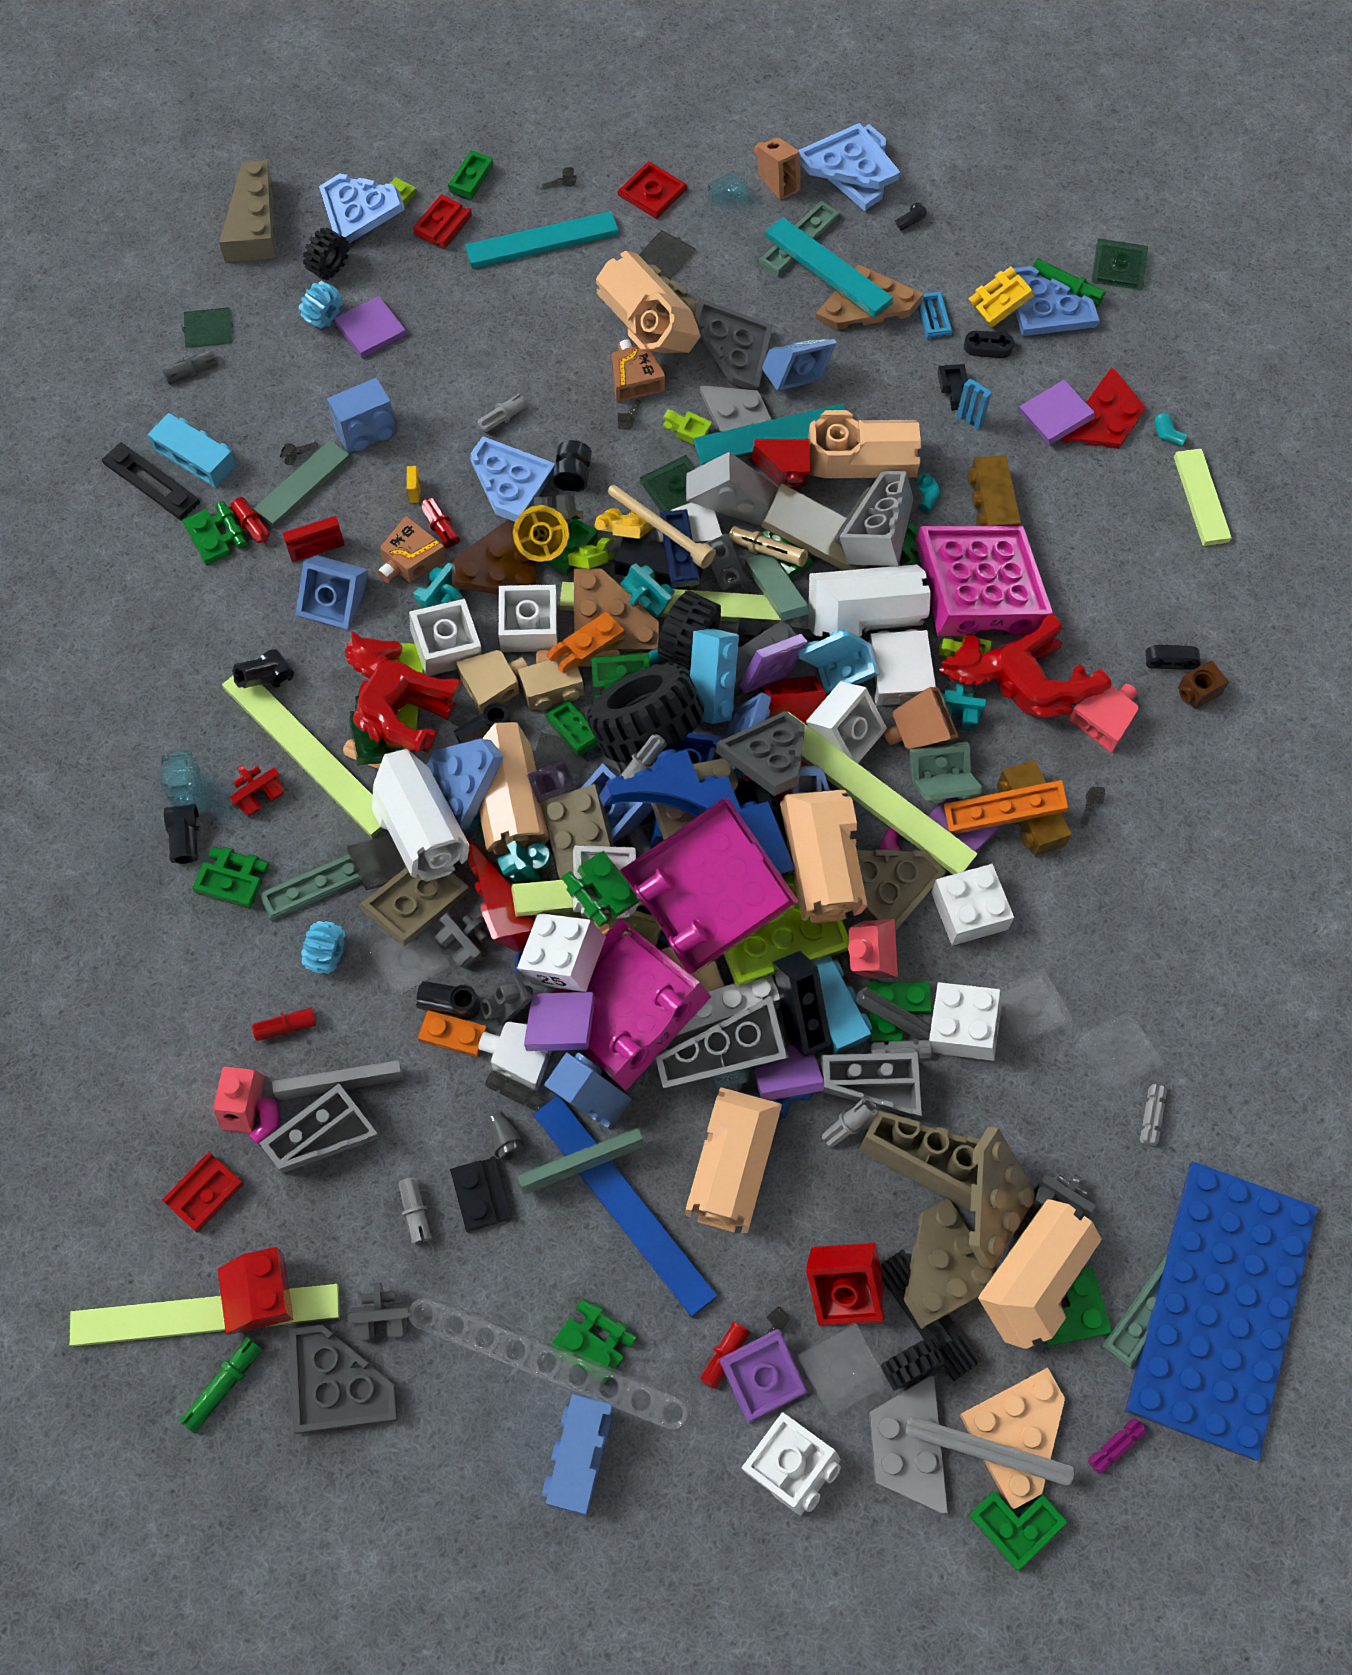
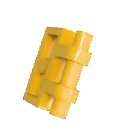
[968,266,1035,328]
[595,508,655,539]

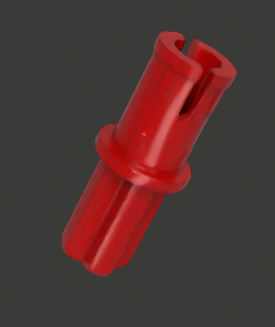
[230,497,270,543]
[421,498,460,549]
[252,1007,316,1041]
[700,1322,751,1389]

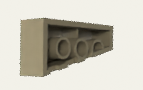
[219,160,276,263]
[859,1111,980,1213]

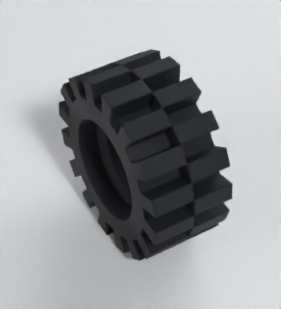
[303,227,349,280]
[880,1336,946,1391]

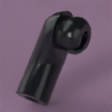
[895,202,927,231]

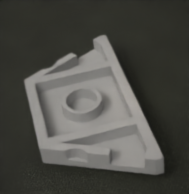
[700,386,772,463]
[869,1376,948,1514]

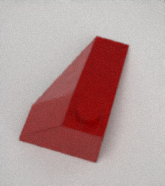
[467,840,537,952]

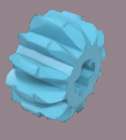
[299,281,343,329]
[301,921,346,974]

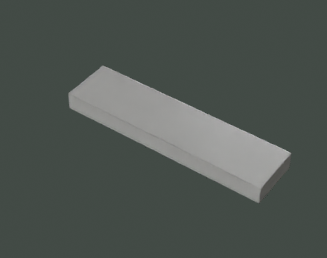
[272,1060,404,1101]

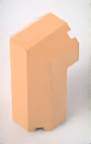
[596,251,701,353]
[808,410,921,478]
[479,722,550,856]
[780,790,867,924]
[685,1087,782,1233]
[978,1199,1102,1349]

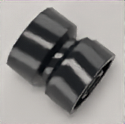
[553,440,592,492]

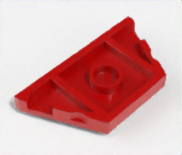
[1060,367,1146,449]

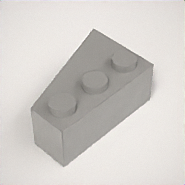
[686,452,779,525]
[819,1052,922,1120]
[259,1084,379,1173]

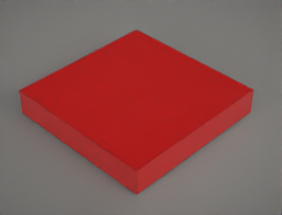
[618,161,688,219]

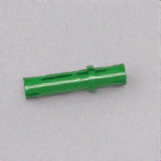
[1033,258,1106,306]
[179,1336,264,1434]

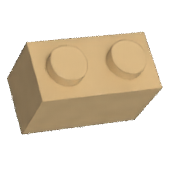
[518,654,584,711]

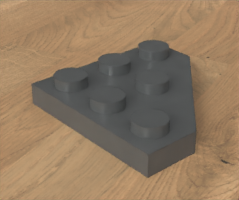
[694,298,773,390]
[716,711,805,796]
[289,1325,398,1434]

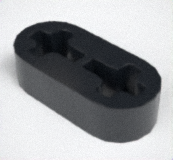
[964,330,1015,358]
[1145,645,1201,670]

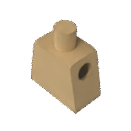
[456,650,527,715]

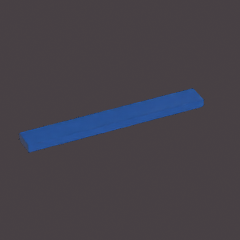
[533,1095,717,1318]

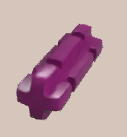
[1088,1419,1147,1474]

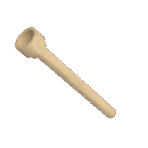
[608,485,716,569]

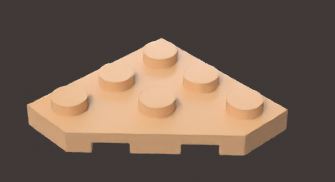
[960,1368,1065,1510]

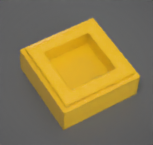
[407,466,421,503]

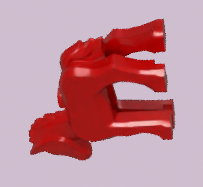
[939,613,1112,718]
[344,631,461,753]

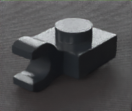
[937,364,968,411]

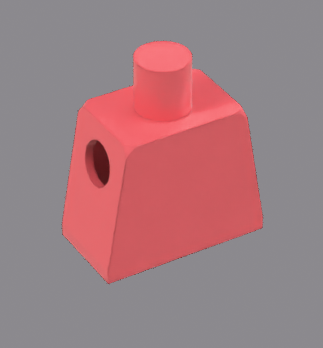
[1069,684,1139,753]
[848,919,898,979]
[213,1067,265,1134]

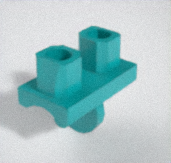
[413,563,463,608]
[620,563,675,619]
[942,683,986,731]
[497,841,551,884]

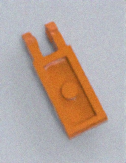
[546,612,625,674]

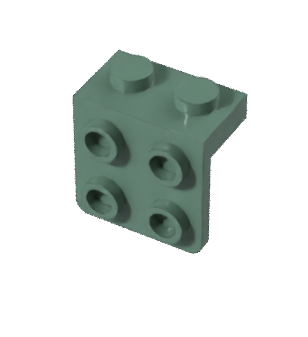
[910,742,982,803]

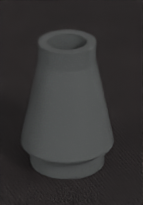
[487,1112,524,1162]

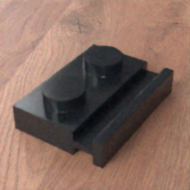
[450,1156,512,1232]

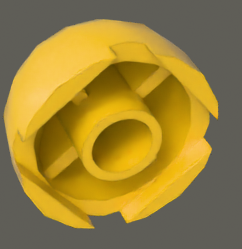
[512,505,569,562]

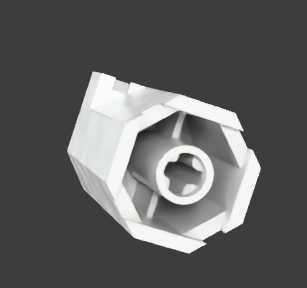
[808,564,930,637]
[372,749,470,881]

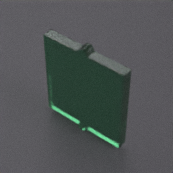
[182,307,233,348]

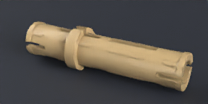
[729,526,808,567]

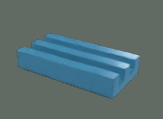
[918,292,953,340]
[957,379,992,430]

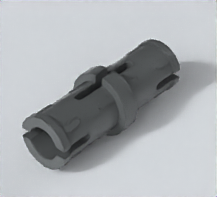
[161,349,218,384]

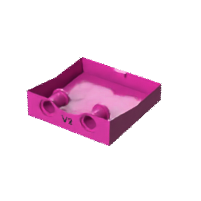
[914,526,1053,636]
[620,798,799,975]
[552,919,711,1091]

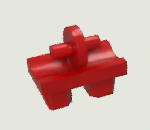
[229,765,284,817]

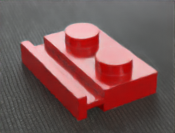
[413,194,472,249]
[282,516,345,562]
[162,1152,244,1233]

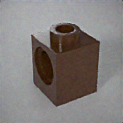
[1178,660,1229,709]

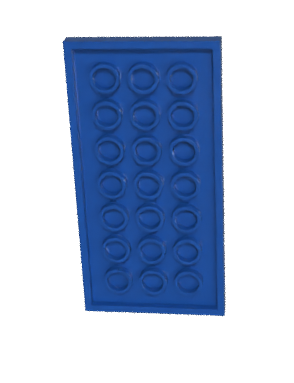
[1125,1161,1317,1461]

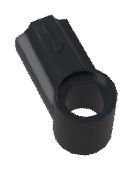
[232,649,294,688]
[453,702,511,744]
[164,804,200,864]
[416,981,481,1020]

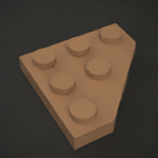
[816,264,924,331]
[574,569,659,652]

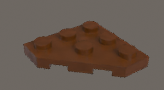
[452,519,536,595]

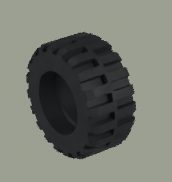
[586,663,704,763]

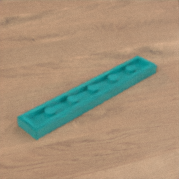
[465,211,618,269]
[765,217,893,318]
[693,403,845,466]

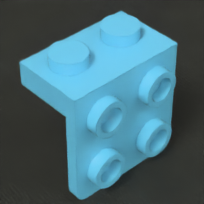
[798,630,880,695]

